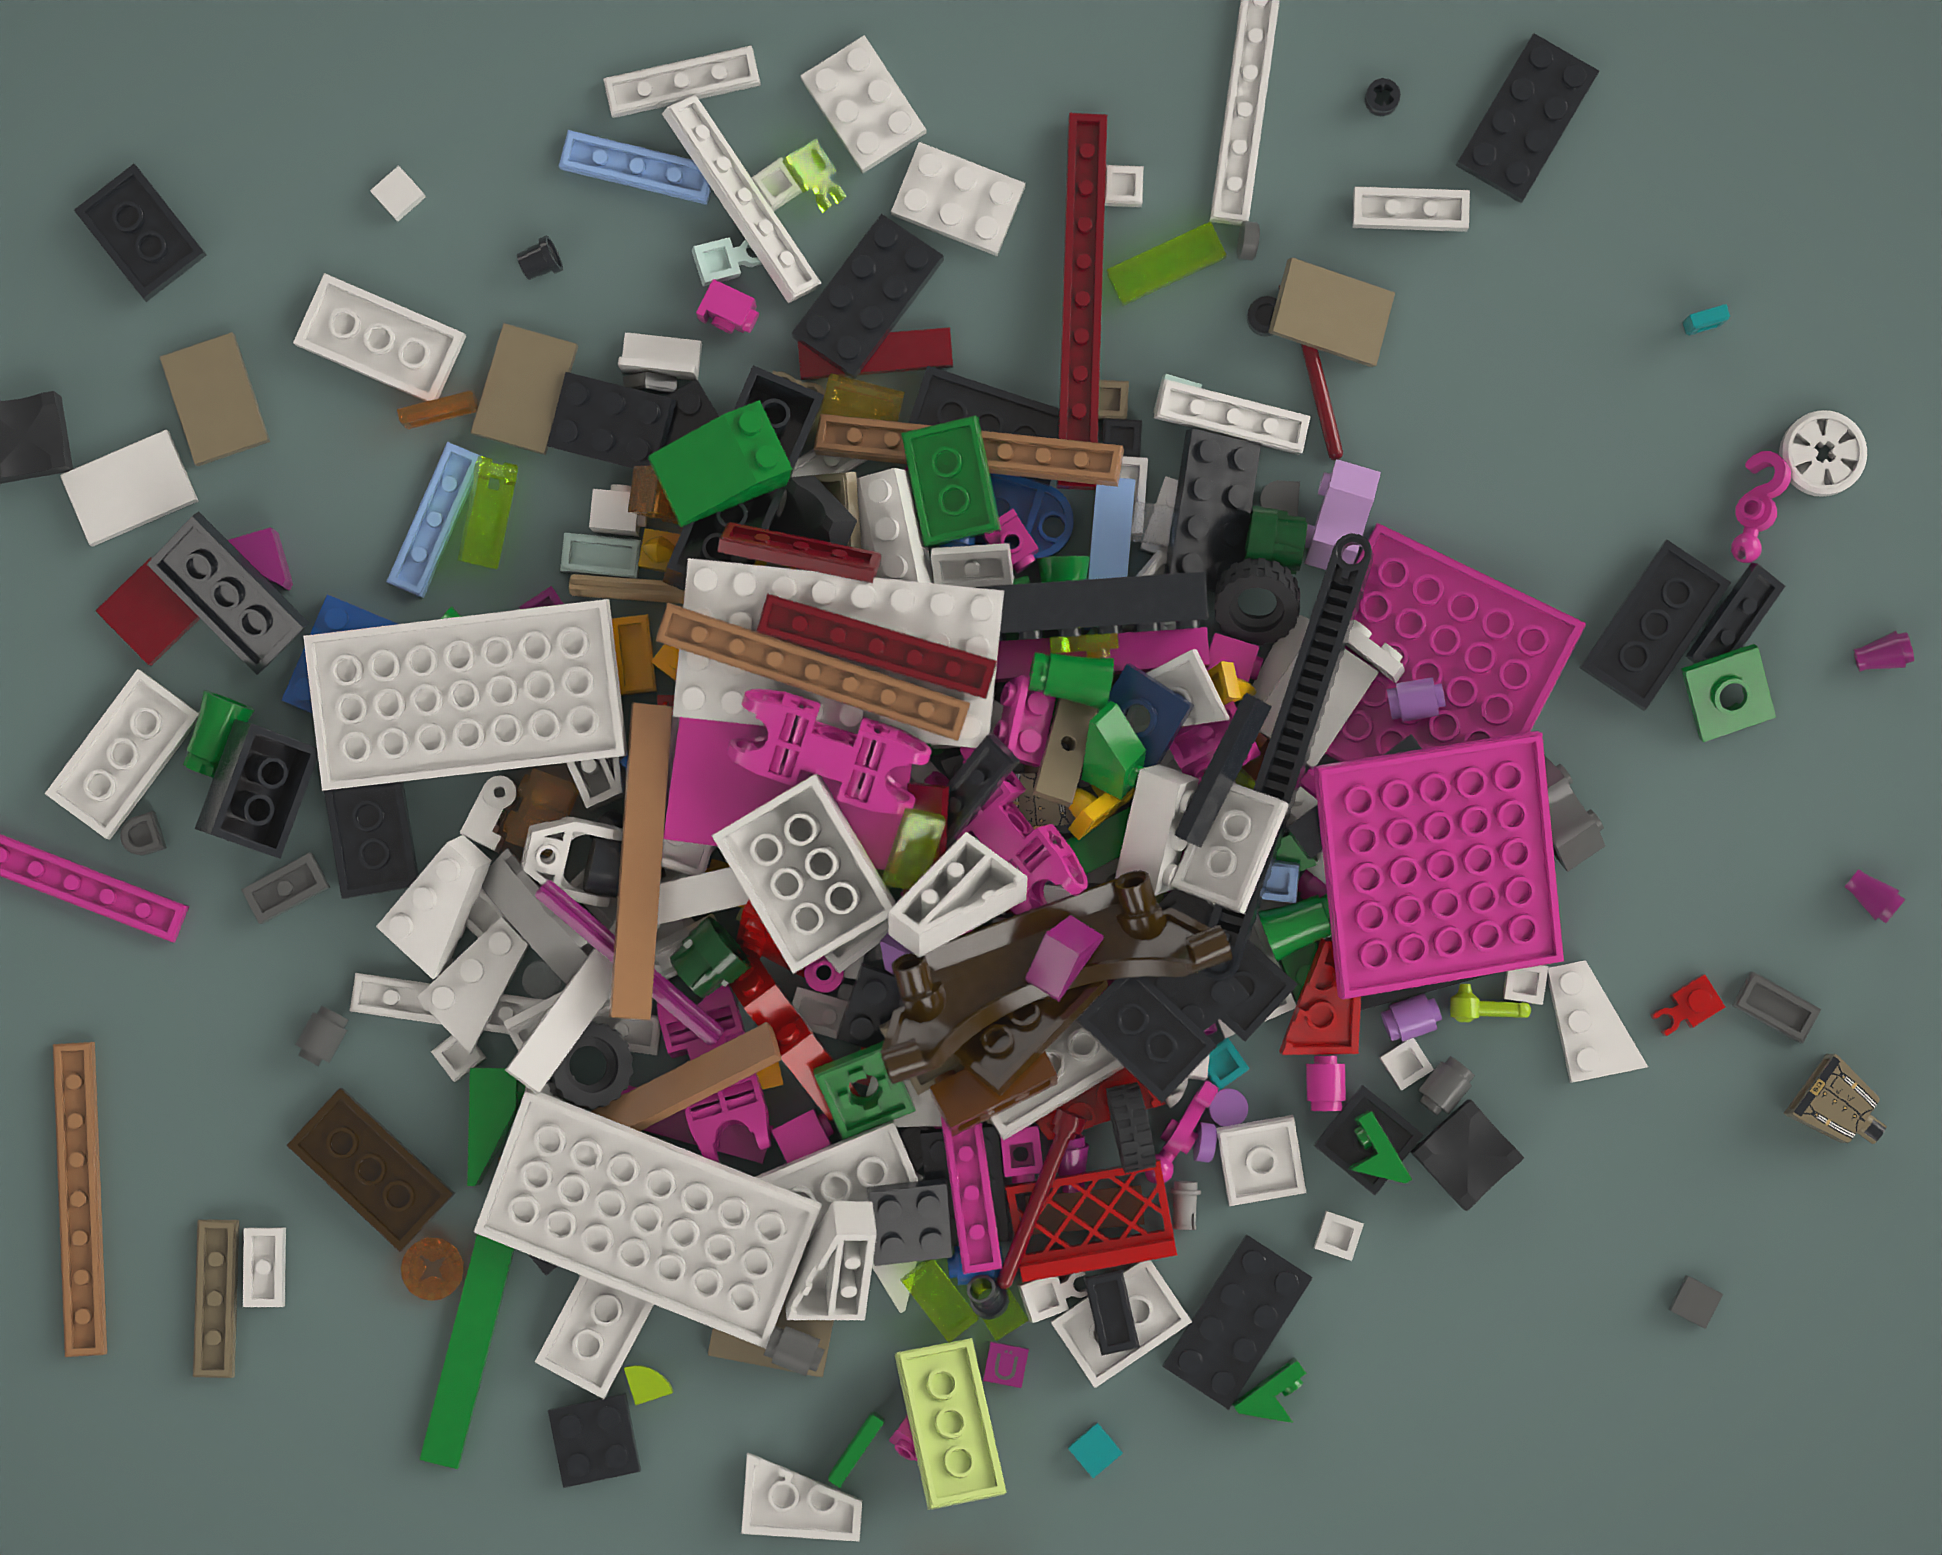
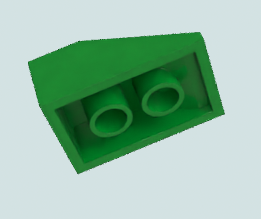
[648,400,792,527]

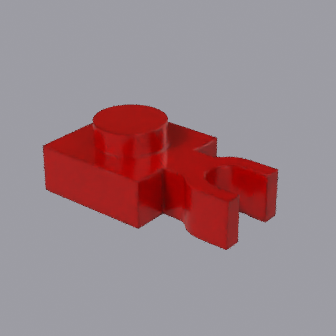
[1650,974,1726,1036]

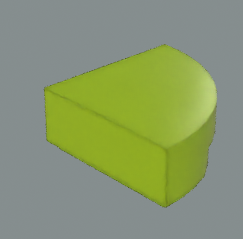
[624,1365,674,1405]

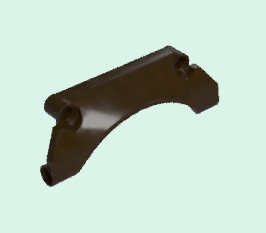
[880,870,1232,1085]

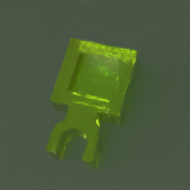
[782,139,847,213]
[1050,633,1119,658]

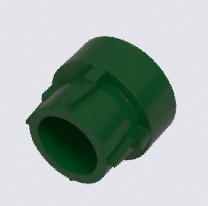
[1244,505,1307,575]
[669,916,752,998]

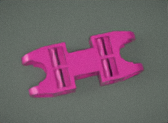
[727,689,931,814]
[924,746,1088,915]
[657,985,771,1163]

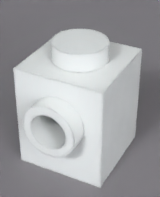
[589,484,648,537]

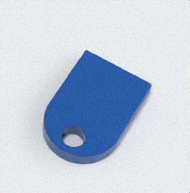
[976,473,1074,561]

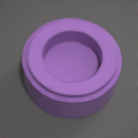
[1208,1088,1248,1127]
[1193,1122,1217,1163]

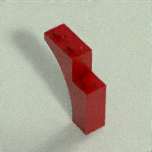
[729,956,861,1121]

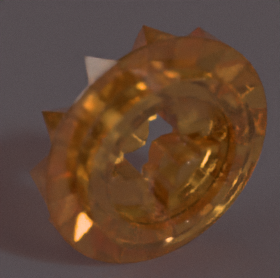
[401,1238,464,1301]

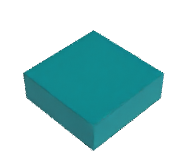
[1682,304,1730,336]
[1207,1037,1250,1091]
[1068,1422,1123,1479]

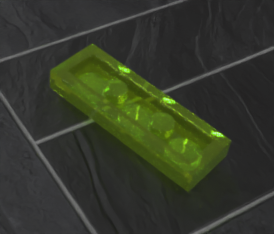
[1106,221,1227,307]

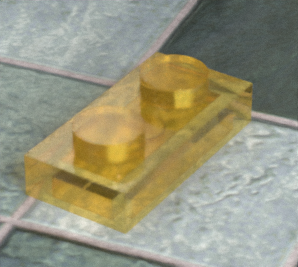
[821,373,905,422]

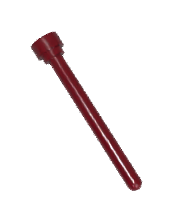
[1278,285,1343,460]
[997,1108,1087,1289]

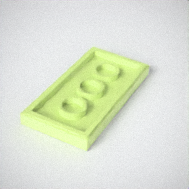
[895,1338,1007,1510]

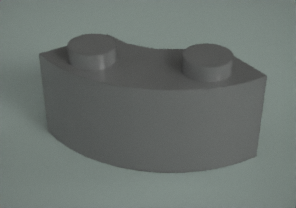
[1544,755,1606,872]

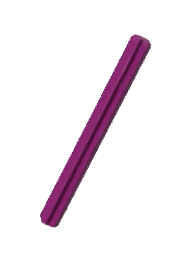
[535,880,724,1045]

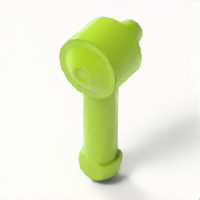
[1450,984,1531,1023]

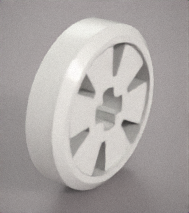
[1779,410,1867,497]

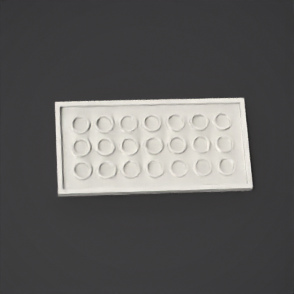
[673,558,1004,748]
[303,599,628,791]
[474,1088,822,1349]

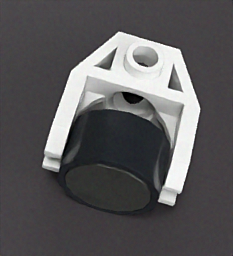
[521,816,623,907]

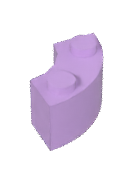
[1304,459,1381,570]

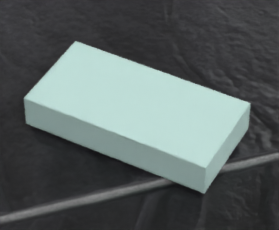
[560,533,642,579]

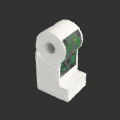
[460,775,520,853]

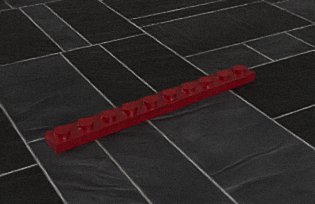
[1056,113,1107,490]

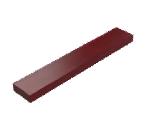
[756,593,997,699]

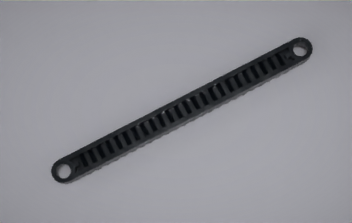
[1202,533,1374,981]

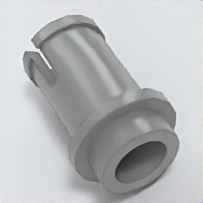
[1170,1181,1201,1230]

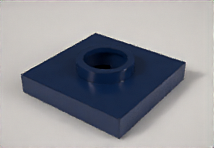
[1099,663,1194,768]

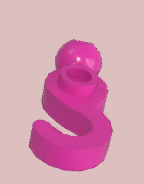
[1731,451,1791,563]
[1145,1080,1219,1184]

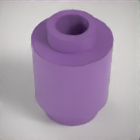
[1387,677,1446,722]
[1381,993,1442,1042]

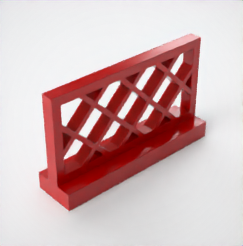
[1006,1159,1177,1282]

